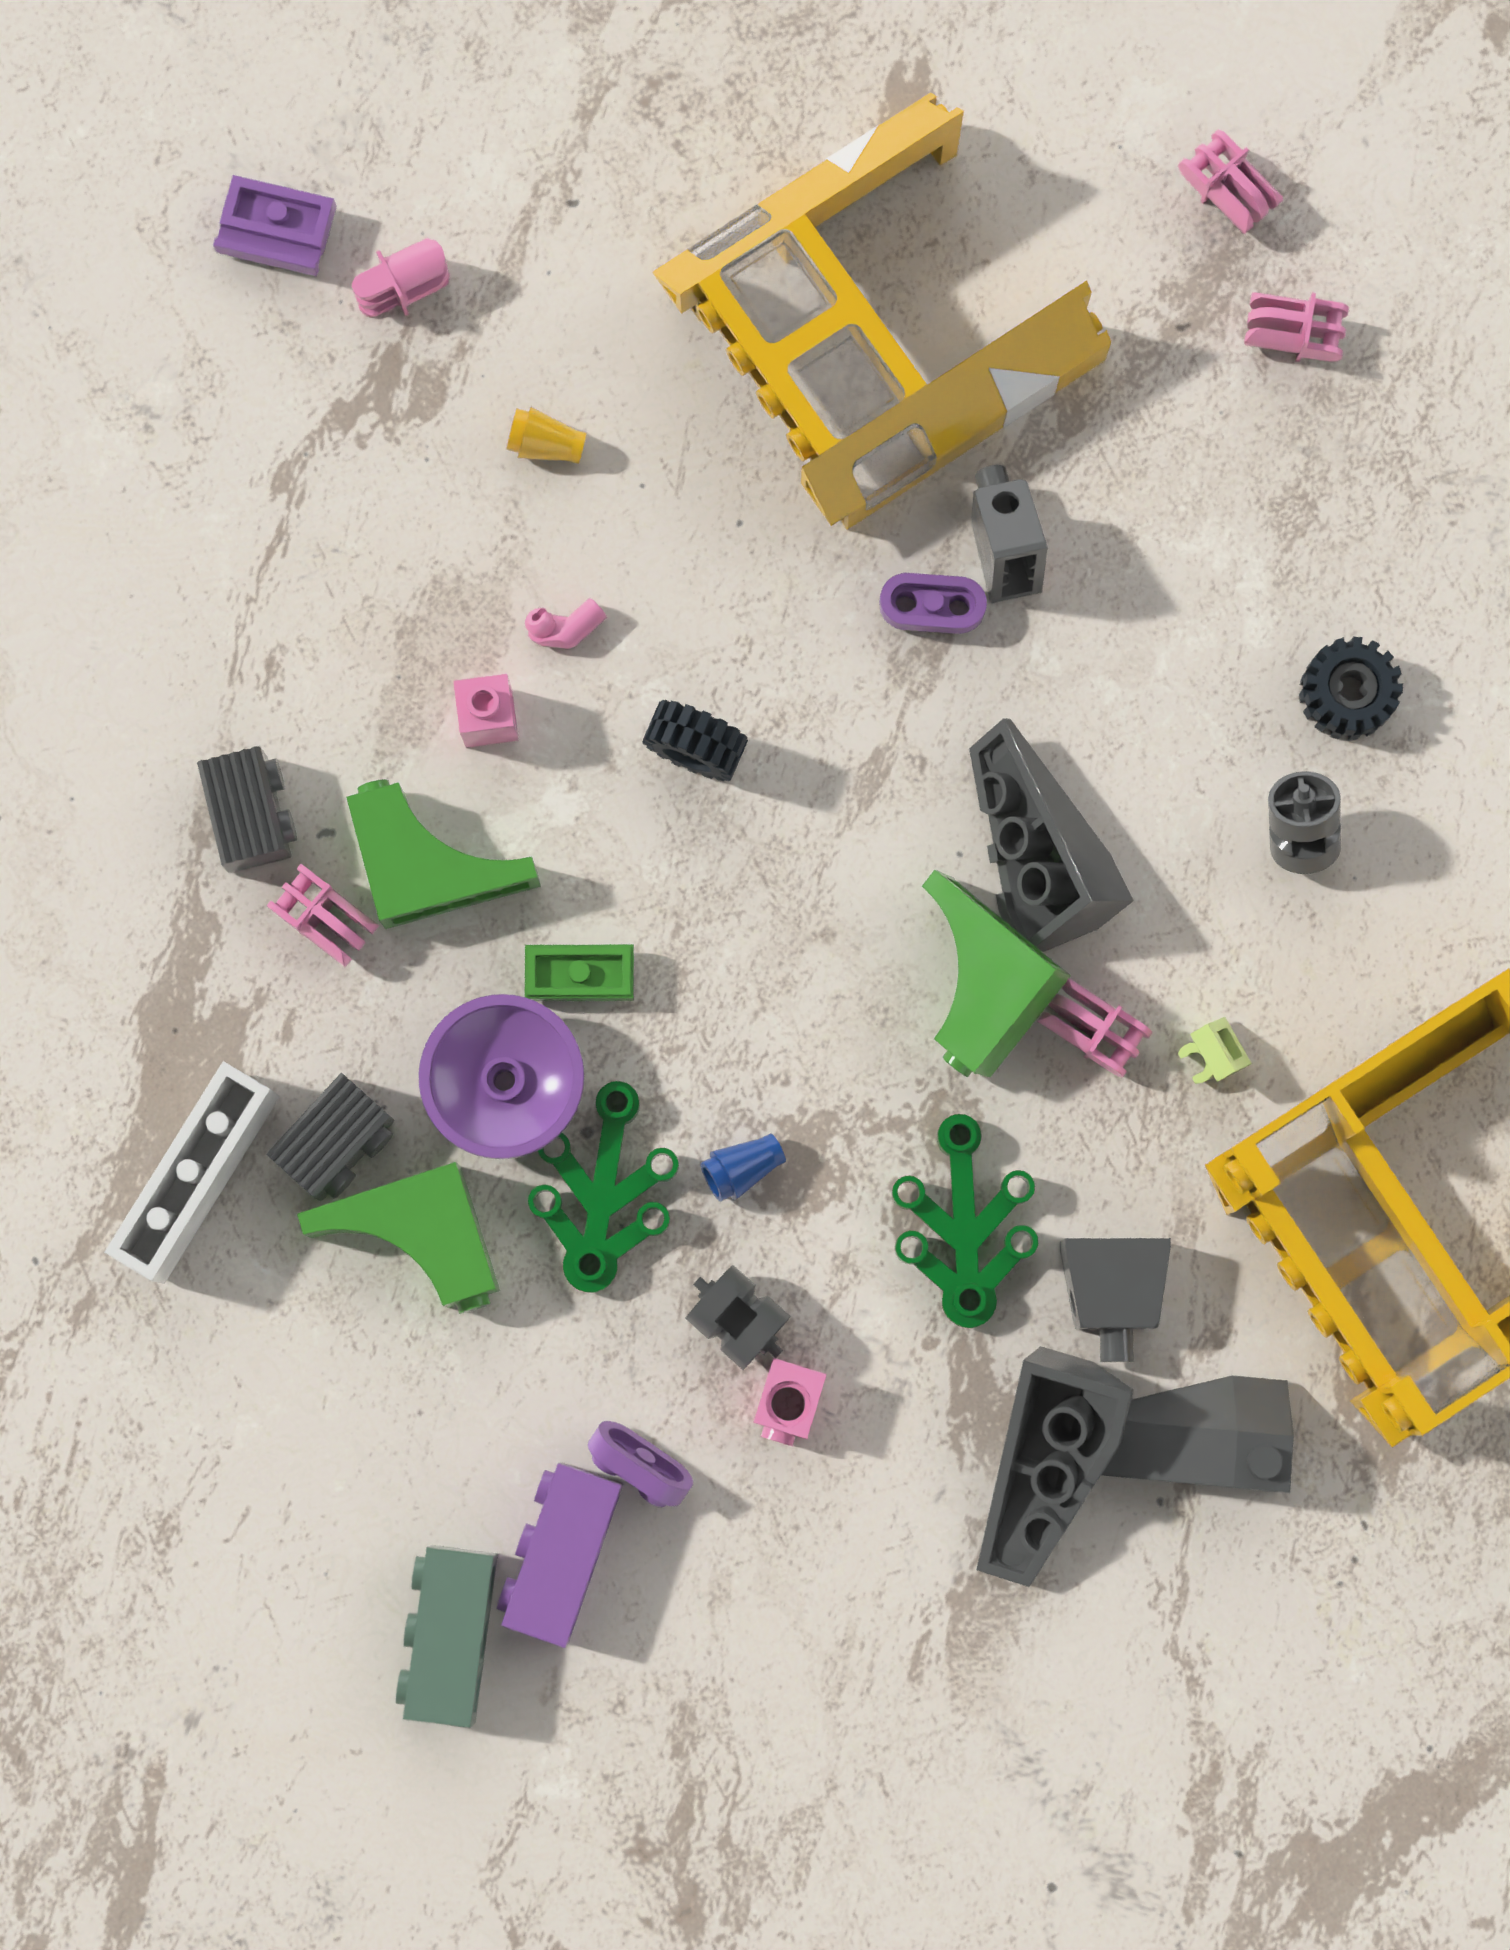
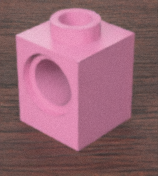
[453,674,519,748]
[753,1358,827,1447]

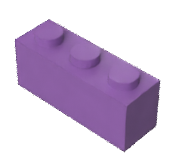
[496,1462,624,1648]

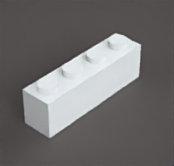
[104,1061,280,1284]

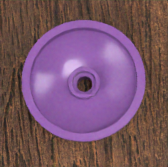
[419,994,584,1159]

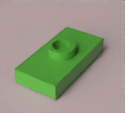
[525,944,634,1001]

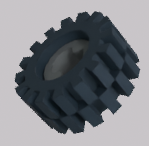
[1299,636,1403,740]
[642,700,748,781]

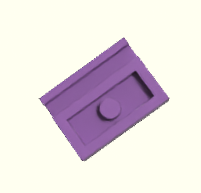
[213,175,337,277]

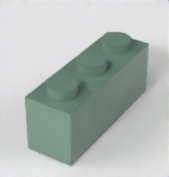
[396,1545,498,1728]

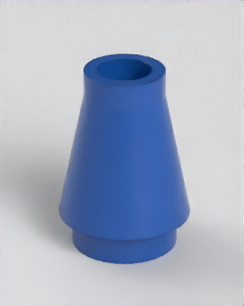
[700,1133,786,1202]

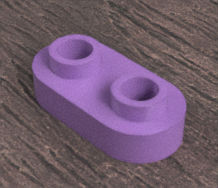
[879,573,987,634]
[588,1421,693,1507]

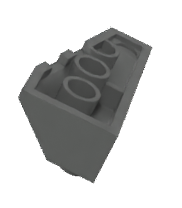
[969,718,1134,952]
[976,1346,1133,1587]
[1101,1375,1294,1493]

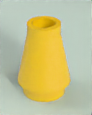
[506,406,587,464]

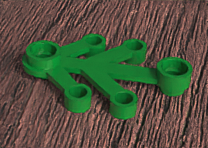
[528,1081,679,1293]
[891,1114,1038,1328]

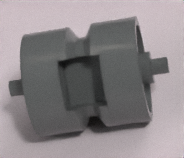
[1268,771,1341,874]
[685,1265,791,1370]

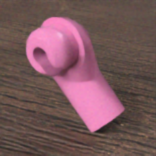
[525,598,607,649]

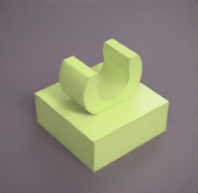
[1178,1017,1252,1084]

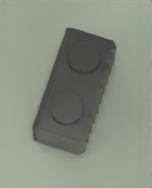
[197,746,297,873]
[266,1073,395,1201]

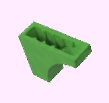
[346,779,541,929]
[922,869,1071,1077]
[297,1162,500,1314]

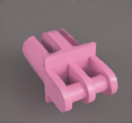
[1178,130,1283,234]
[352,239,450,317]
[1244,292,1349,362]
[267,864,379,967]
[1037,978,1152,1078]

